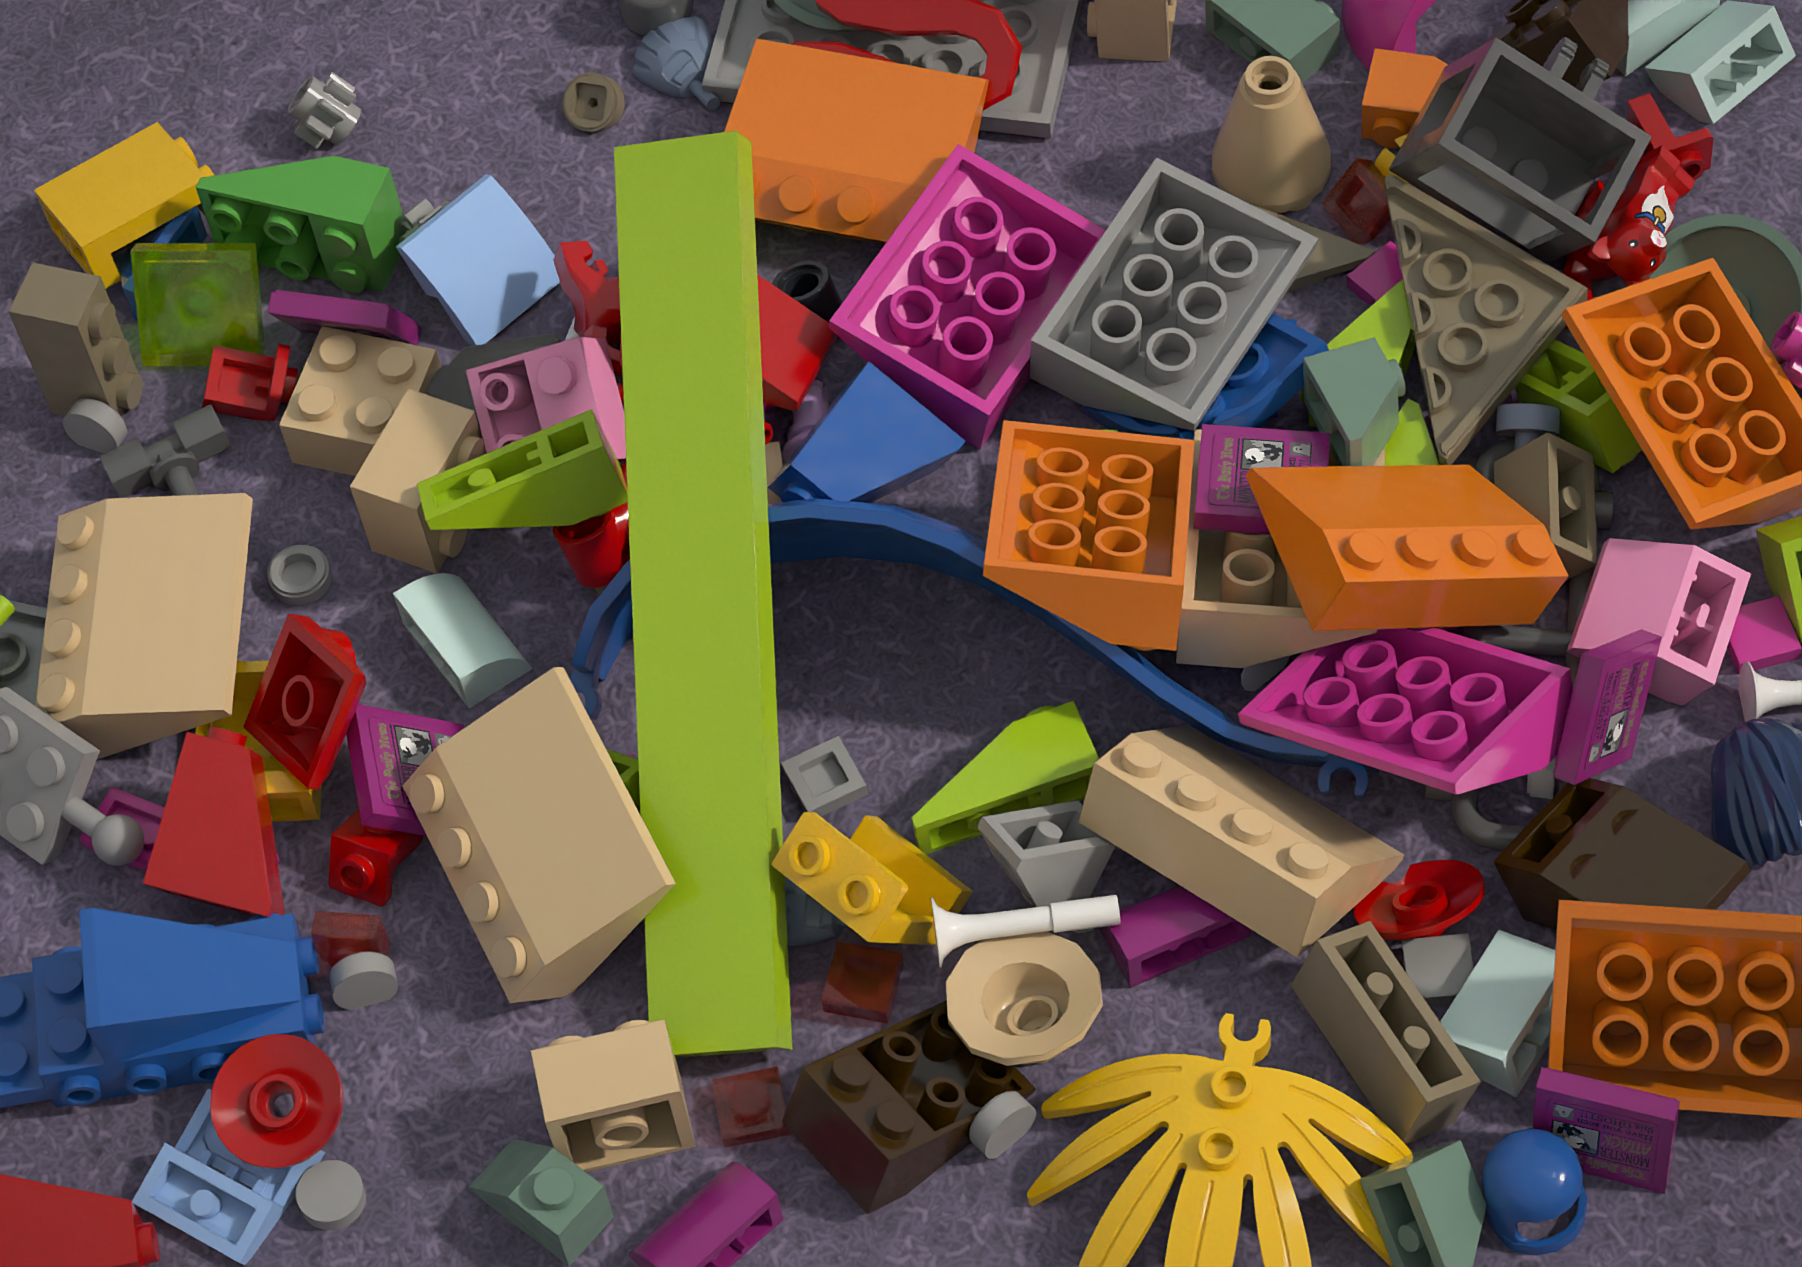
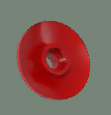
[1353,860,1485,940]
[210,1034,343,1169]

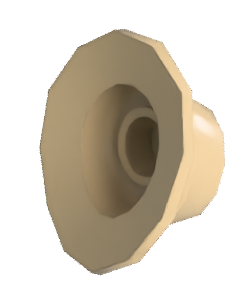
[946,931,1103,1066]

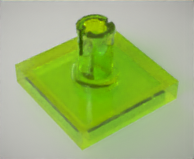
[130,243,265,366]

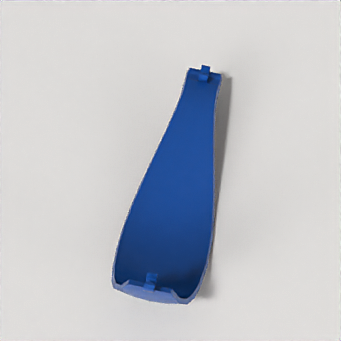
[569,498,1379,799]

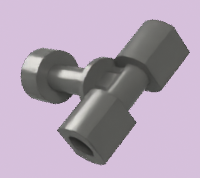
[99,404,232,498]

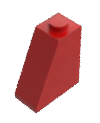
[143,726,285,917]
[0,1174,160,1267]

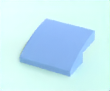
[396,174,560,349]
[132,1088,326,1265]

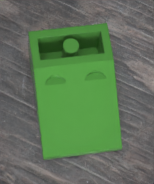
[196,156,406,293]

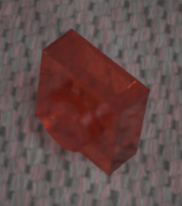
[1321,158,1390,245]
[311,911,390,967]
[821,941,904,1024]
[712,1066,791,1148]

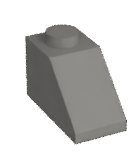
[977,800,1116,907]

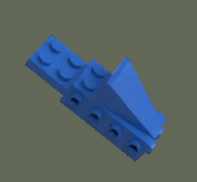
[0,908,325,1108]

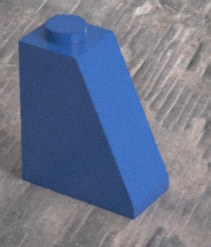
[767,362,965,503]

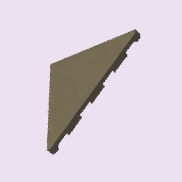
[1385,173,1588,465]

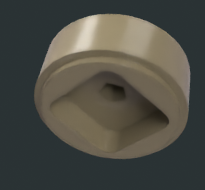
[562,72,625,132]

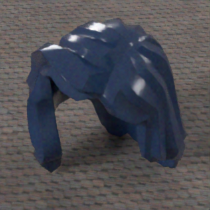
[1711,718,1802,871]

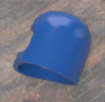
[1482,1128,1587,1256]

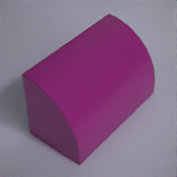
[1098,885,1251,988]
[628,1161,783,1267]

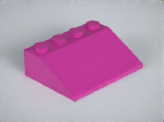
[828,144,1106,450]
[1238,627,1573,795]

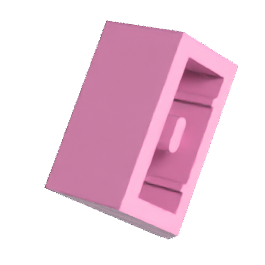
[466,337,626,463]
[1566,538,1751,706]

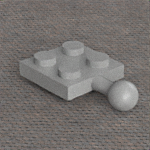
[0,687,144,866]

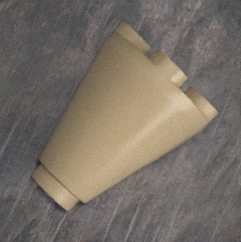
[1212,56,1331,213]

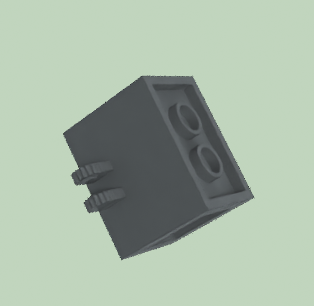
[1389,37,1652,263]

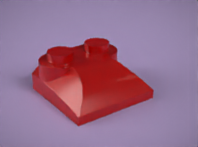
[243,614,367,790]

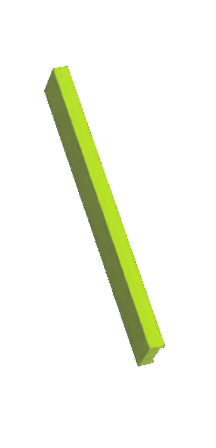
[614,130,792,1058]

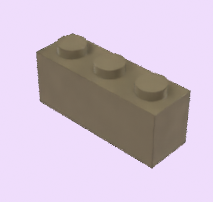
[9,262,143,418]
[1291,921,1481,1144]

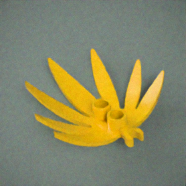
[1027,1013,1413,1267]

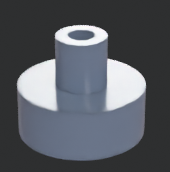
[1496,403,1561,451]

